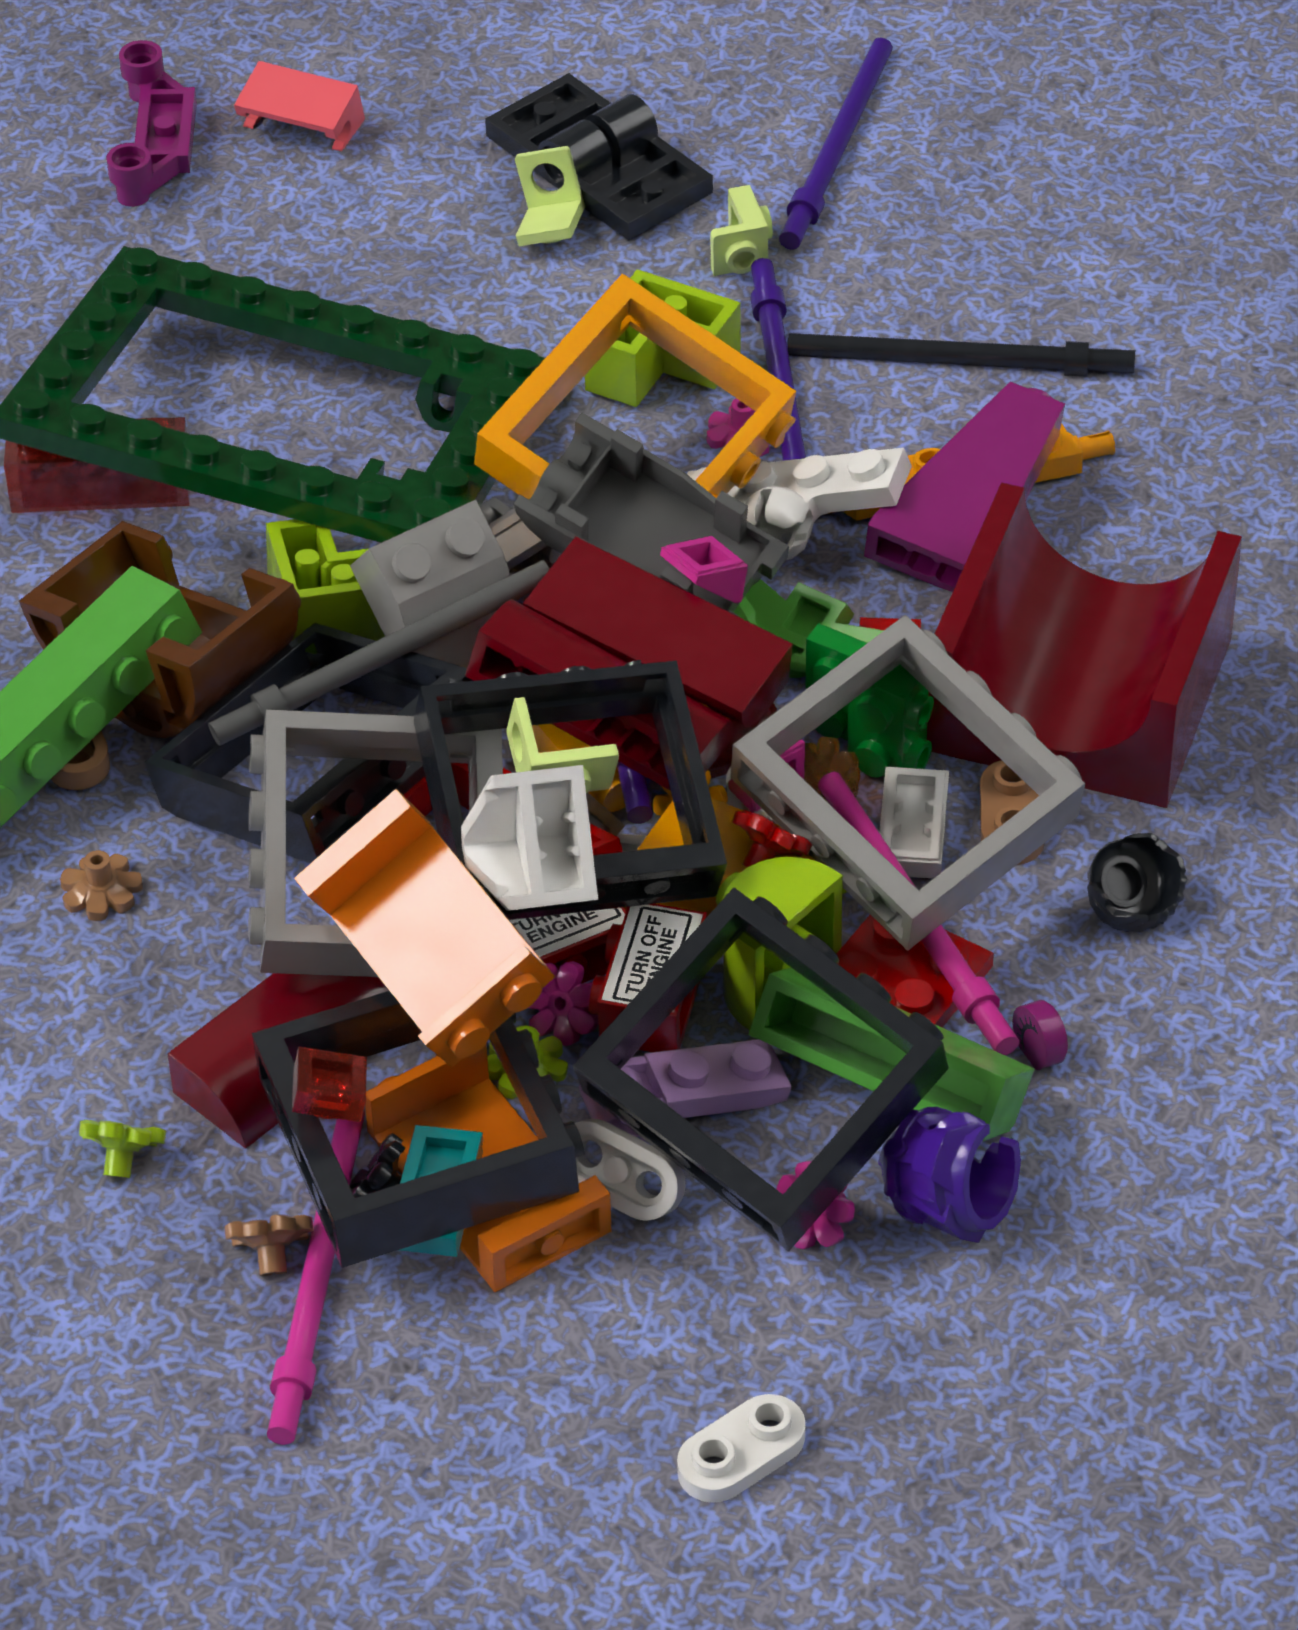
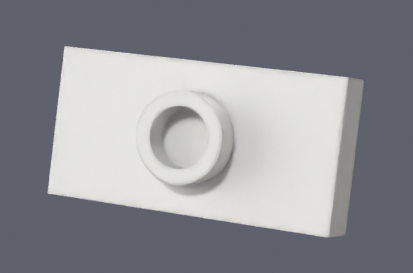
[879,767,949,878]

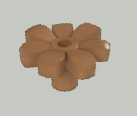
[60,850,143,921]
[224,1215,314,1276]

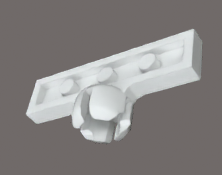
[687,448,912,560]

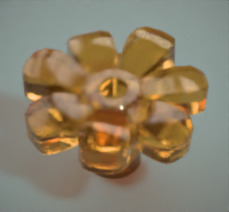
[804,737,861,801]

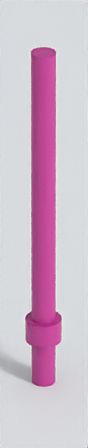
[818,772,1019,1055]
[267,1103,365,1445]

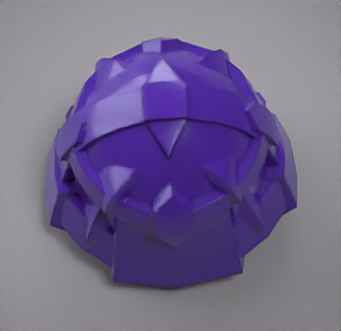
[878,1107,1021,1243]

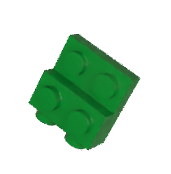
[805,623,934,777]

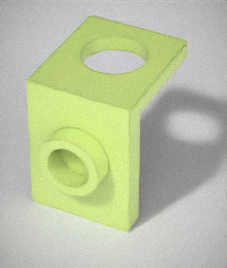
[515,146,585,246]
[506,697,619,793]

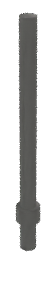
[208,560,550,746]

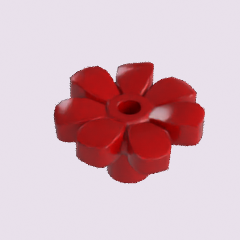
[731,810,813,867]

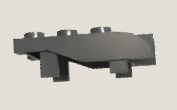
[513,413,789,617]

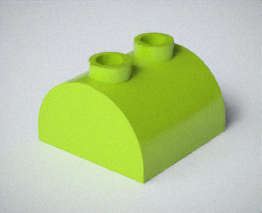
[716,857,843,1030]

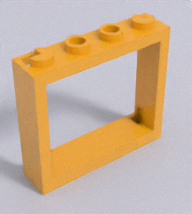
[474,273,796,500]

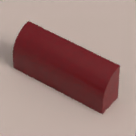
[523,536,793,727]
[465,599,734,791]
[167,925,389,1149]

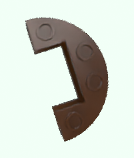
[19,521,301,738]

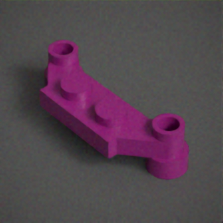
[106,40,197,207]

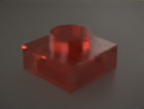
[292,1047,367,1122]

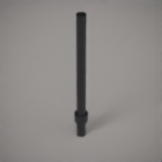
[788,333,1136,377]

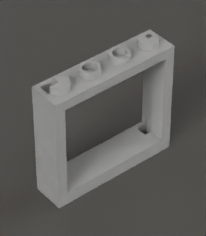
[730,615,1085,951]
[248,710,503,977]

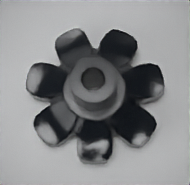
[349,1133,406,1198]

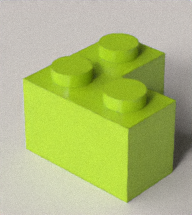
[585,269,741,407]
[266,519,385,654]

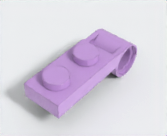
[579,1040,792,1141]

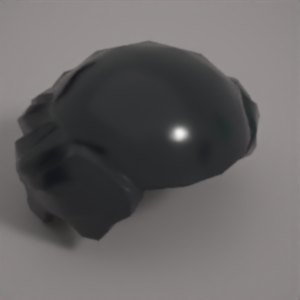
[1087,833,1188,932]

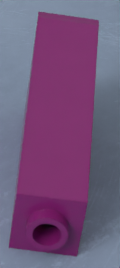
[864,381,1065,592]

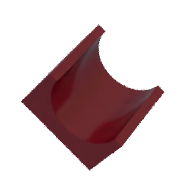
[927,482,1242,808]

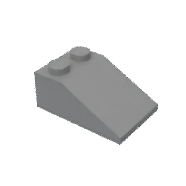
[350,500,518,668]

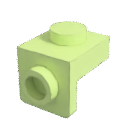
[710,185,773,276]

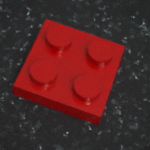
[836,915,994,1028]

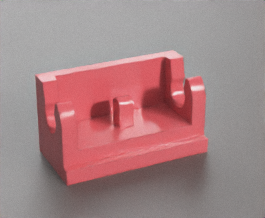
[234,61,365,151]

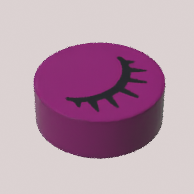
[1012,1000,1068,1070]

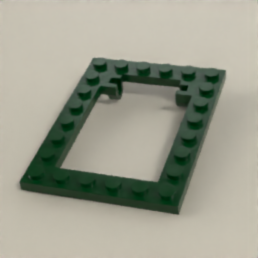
[0,246,545,543]

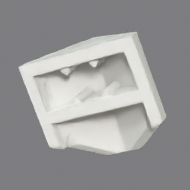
[461,765,598,911]

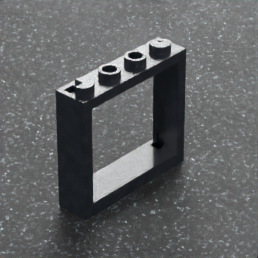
[144,623,474,863]
[413,660,727,920]
[573,887,949,1252]
[252,991,585,1268]

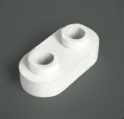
[575,1119,685,1221]
[677,1394,805,1502]

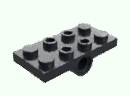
[485,73,713,241]

